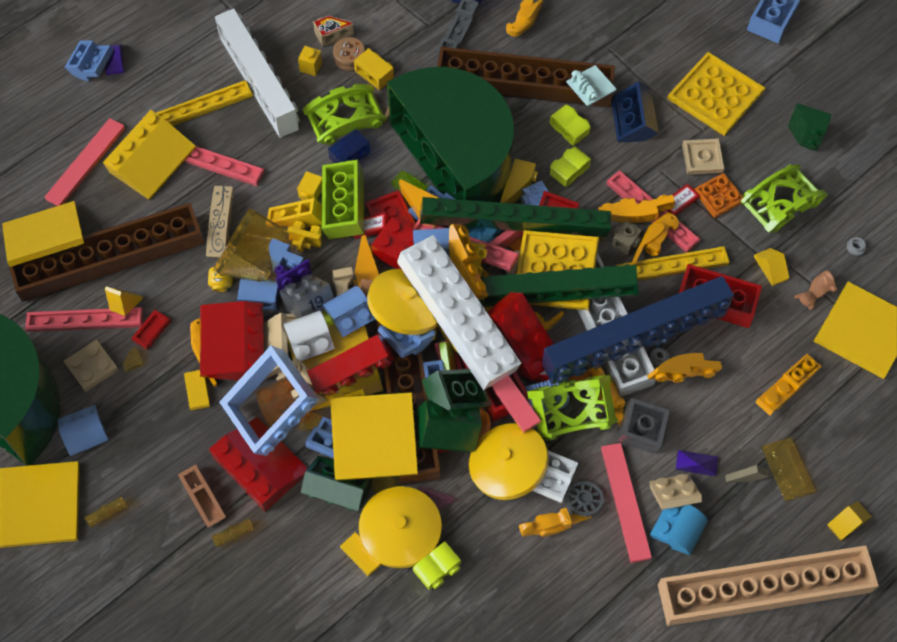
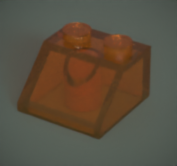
[255,378,309,428]

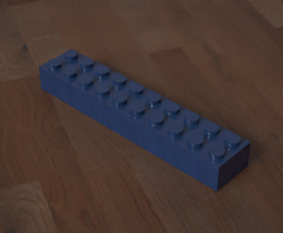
[542,276,734,385]

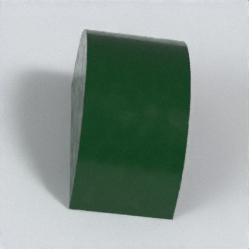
[387,67,514,228]
[0,314,60,466]

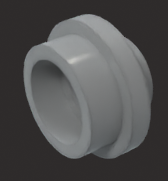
[847,237,866,256]
[650,348,669,367]

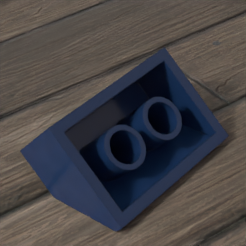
[611,81,659,143]

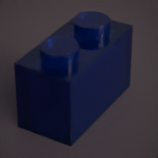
[328,129,370,163]

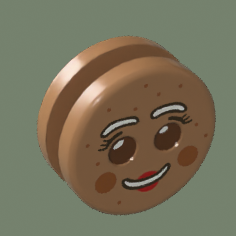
[333,37,365,71]

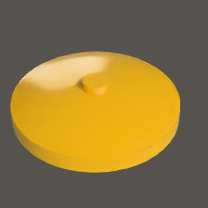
[367,269,439,335]
[469,423,549,500]
[359,486,442,568]

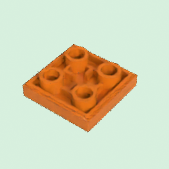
[694,173,744,219]

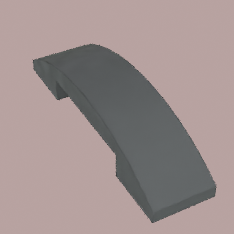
[436,0,479,53]

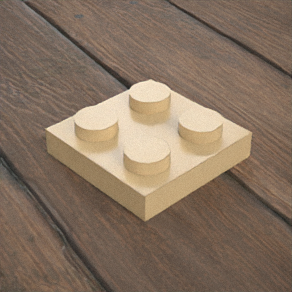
[682,139,724,175]
[64,340,118,392]
[649,474,702,510]

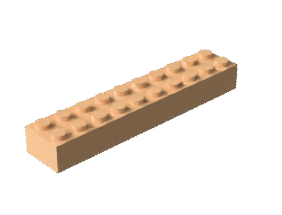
[658,545,879,626]

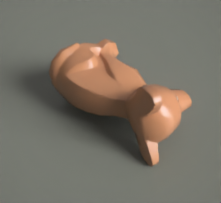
[794,271,837,310]

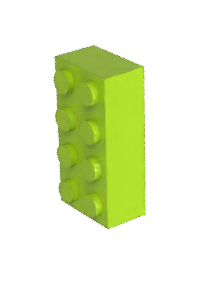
[322,160,364,239]

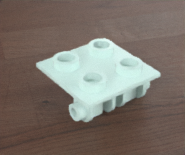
[566,65,616,106]

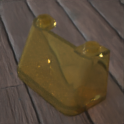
[212,208,287,282]

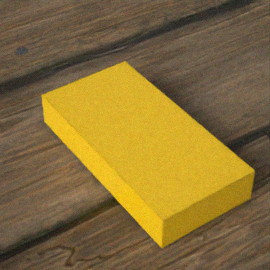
[184,370,210,411]
[340,532,382,577]

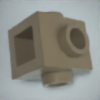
[612,221,641,255]

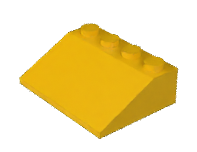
[103,110,196,200]

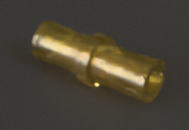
[84,496,127,528]
[211,518,254,548]

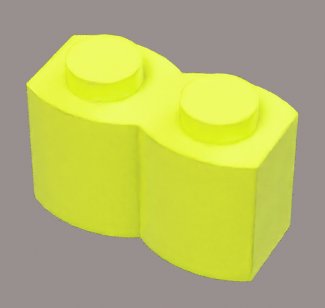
[550,105,591,146]
[550,147,591,187]
[413,542,461,590]

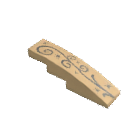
[206,186,233,258]

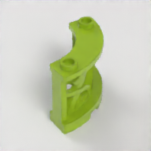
[302,84,387,145]
[741,164,828,233]
[527,375,618,441]

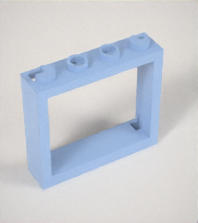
[220,346,319,456]

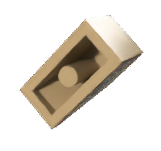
[313,16,354,47]

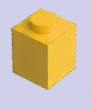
[298,46,322,76]
[297,171,322,200]

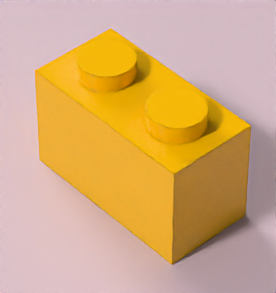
[354,48,394,91]

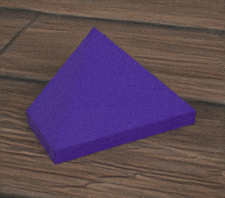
[105,44,124,75]
[676,450,718,477]

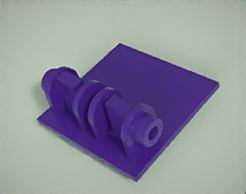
[274,259,312,298]

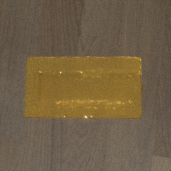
[761,437,816,502]

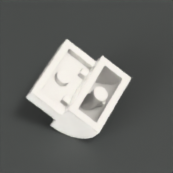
[283,310,335,361]
[532,451,578,503]

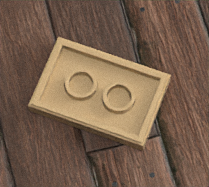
[263,313,288,380]

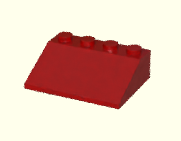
[200,301,264,381]
[209,417,307,512]

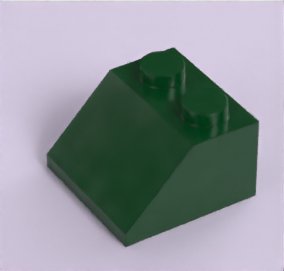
[788,103,832,151]

